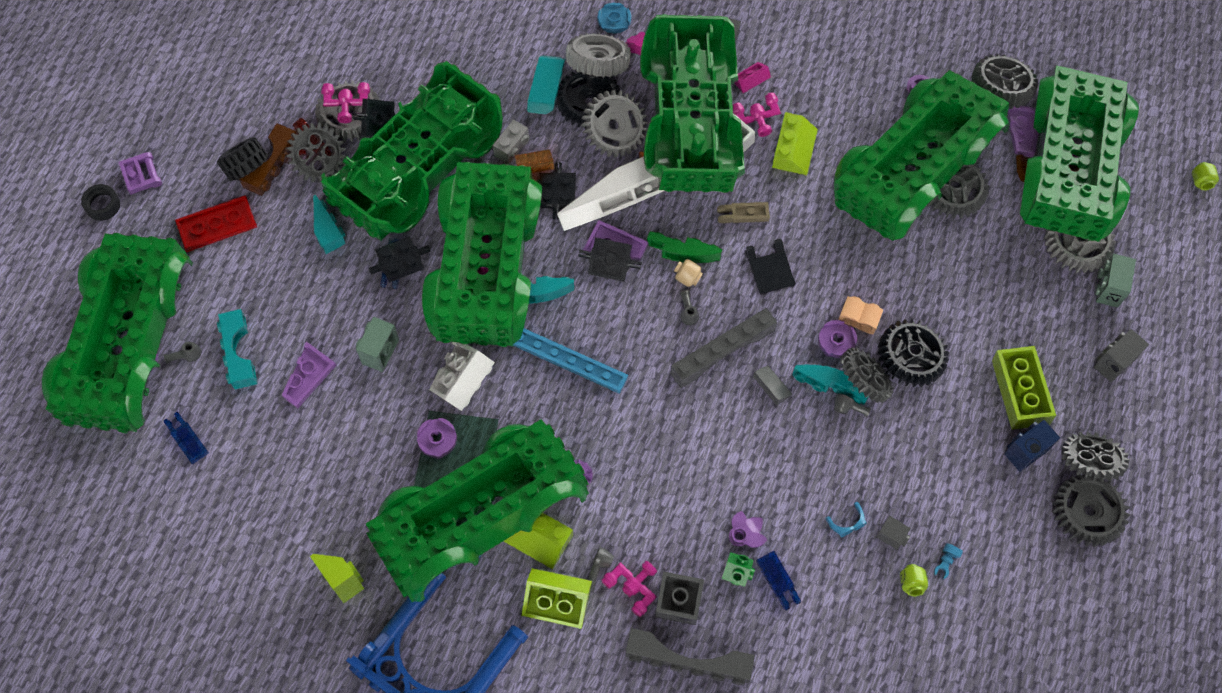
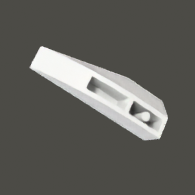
[557,156,665,231]

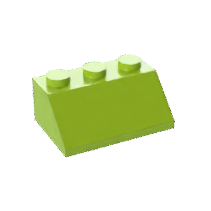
[772,112,818,175]
[504,513,573,570]
[310,554,364,603]
[521,568,592,629]

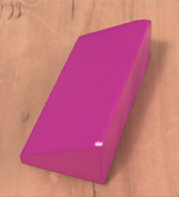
[734,62,771,94]

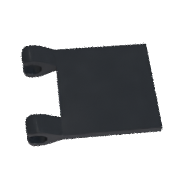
[745,239,796,294]

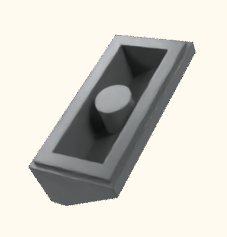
[753,365,792,405]

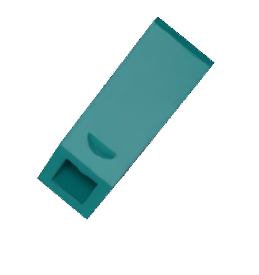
[313,195,346,254]

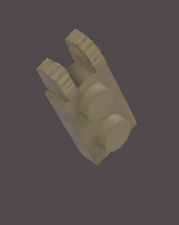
[717,202,770,223]

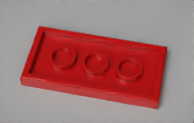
[175,195,257,253]

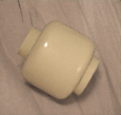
[674,259,703,287]

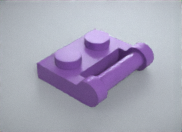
[119,152,162,195]

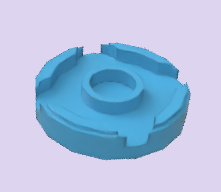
[597,2,632,34]

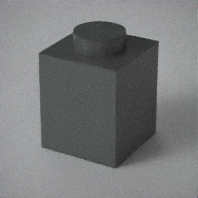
[876,515,911,550]

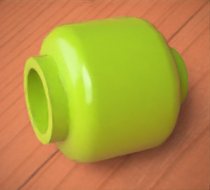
[1192,162,1219,190]
[900,564,928,597]

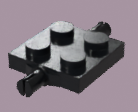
[352,99,395,136]
[539,162,576,220]
[368,236,431,283]
[578,237,642,282]

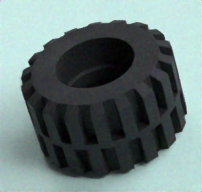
[217,137,268,181]

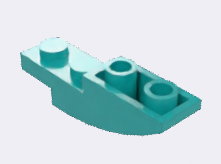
[529,276,575,304]
[792,364,869,405]

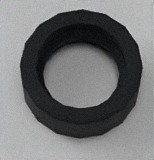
[81,184,120,221]

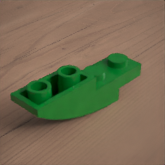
[647,231,723,263]

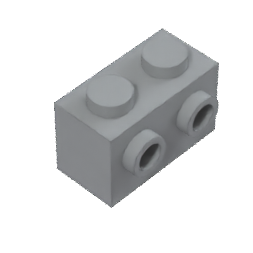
[493,120,530,165]

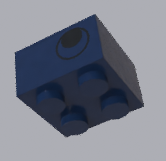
[1004,420,1060,472]

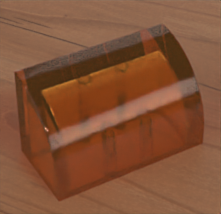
[515,149,554,174]

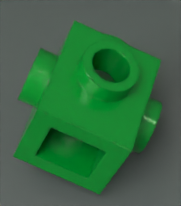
[722,552,755,587]

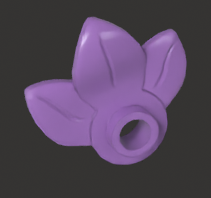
[729,511,767,548]

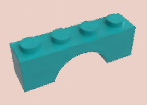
[217,309,258,389]

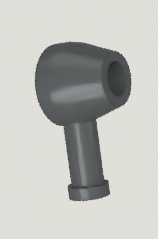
[680,290,699,326]
[164,341,202,364]
[834,394,871,417]
[586,546,614,586]

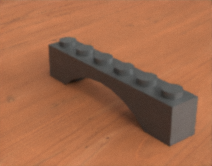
[670,308,777,388]
[625,628,755,686]

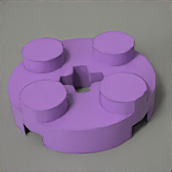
[818,320,857,358]
[417,418,457,459]

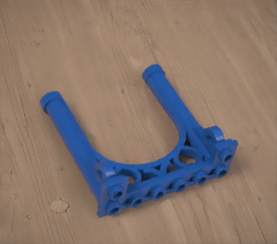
[346,573,528,693]

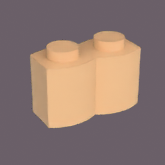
[838,296,883,335]

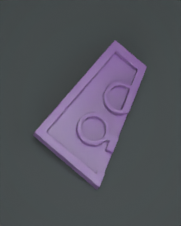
[1007,106,1038,158]
[583,220,649,260]
[282,342,336,409]

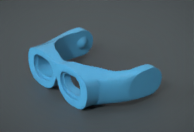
[825,502,867,537]

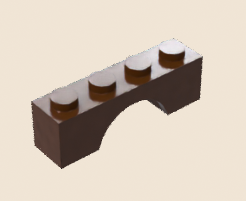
[239,123,297,196]

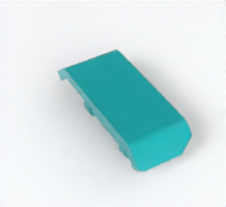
[527,55,566,114]

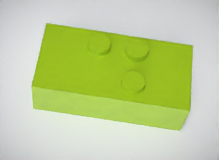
[992,346,1056,430]

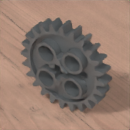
[285,123,346,182]
[840,347,894,403]
[1061,432,1130,482]

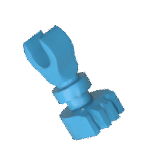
[934,543,963,580]

